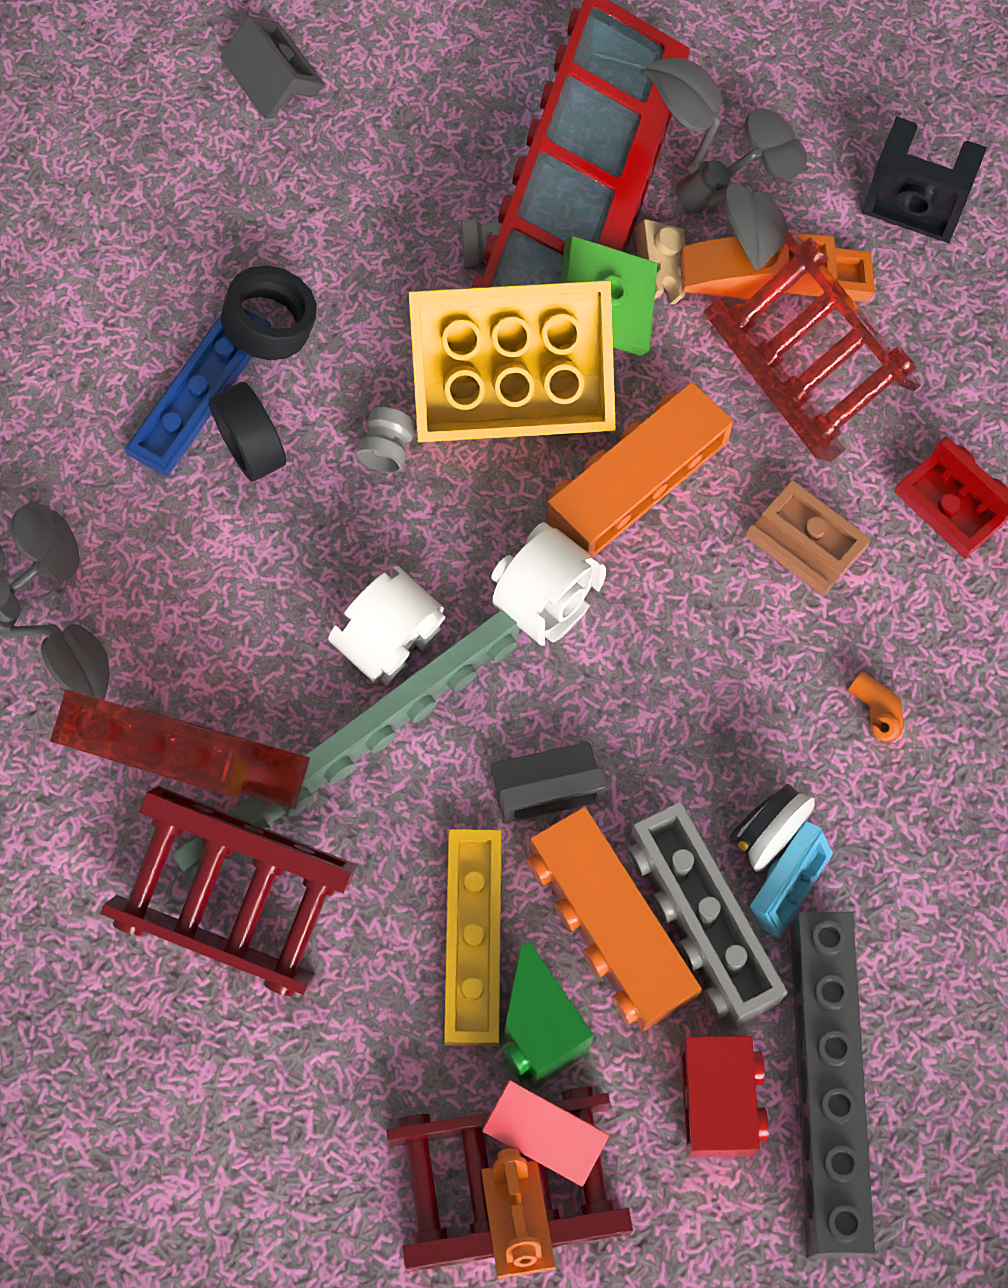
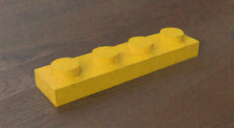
[444,829,502,1046]

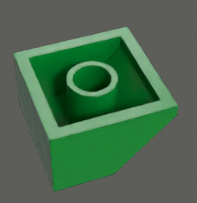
[502,942,594,1090]

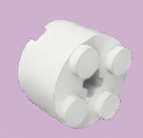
[491,522,606,645]
[328,566,445,687]

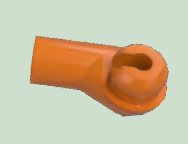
[848,671,904,742]

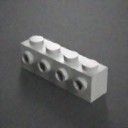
[627,801,788,1029]

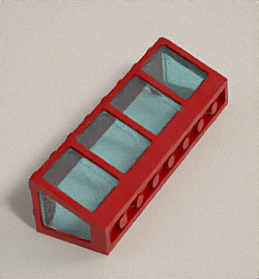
[471,0,690,288]

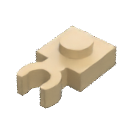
[634,219,686,305]

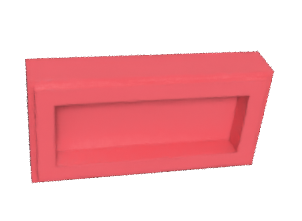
[482,1079,609,1187]

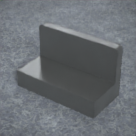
[221,15,325,119]
[491,742,608,824]

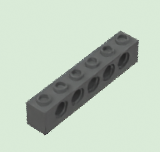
[790,912,875,1258]

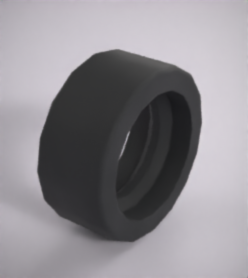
[221,265,317,360]
[209,382,287,482]

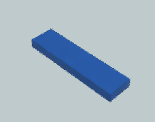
[124,308,271,477]

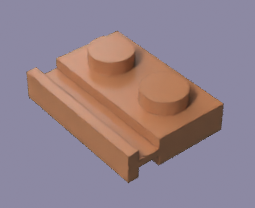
[746,480,871,597]

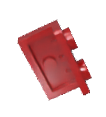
[894,437,1008,559]

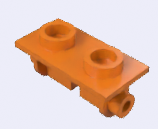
[481,1148,556,1279]

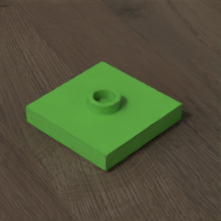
[560,236,658,356]

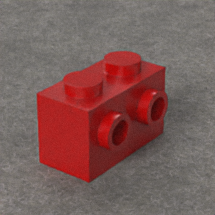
[681,1036,768,1158]

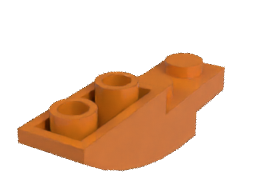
[680,233,875,302]

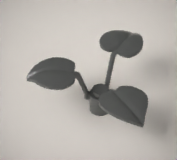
[642,58,807,271]
[0,503,110,715]

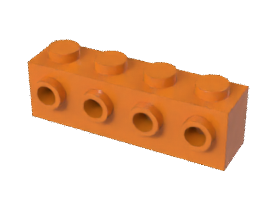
[546,382,733,557]
[526,807,702,1033]

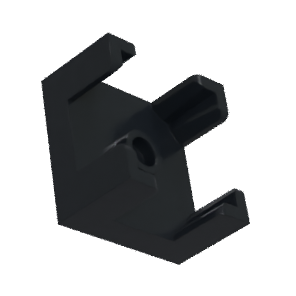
[862,116,987,244]

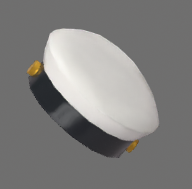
[729,784,815,872]

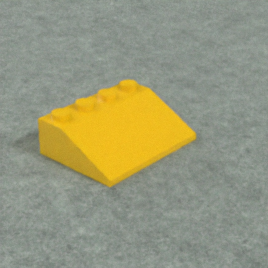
[409,280,616,442]

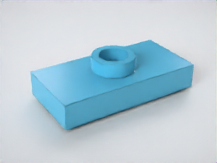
[750,821,833,938]

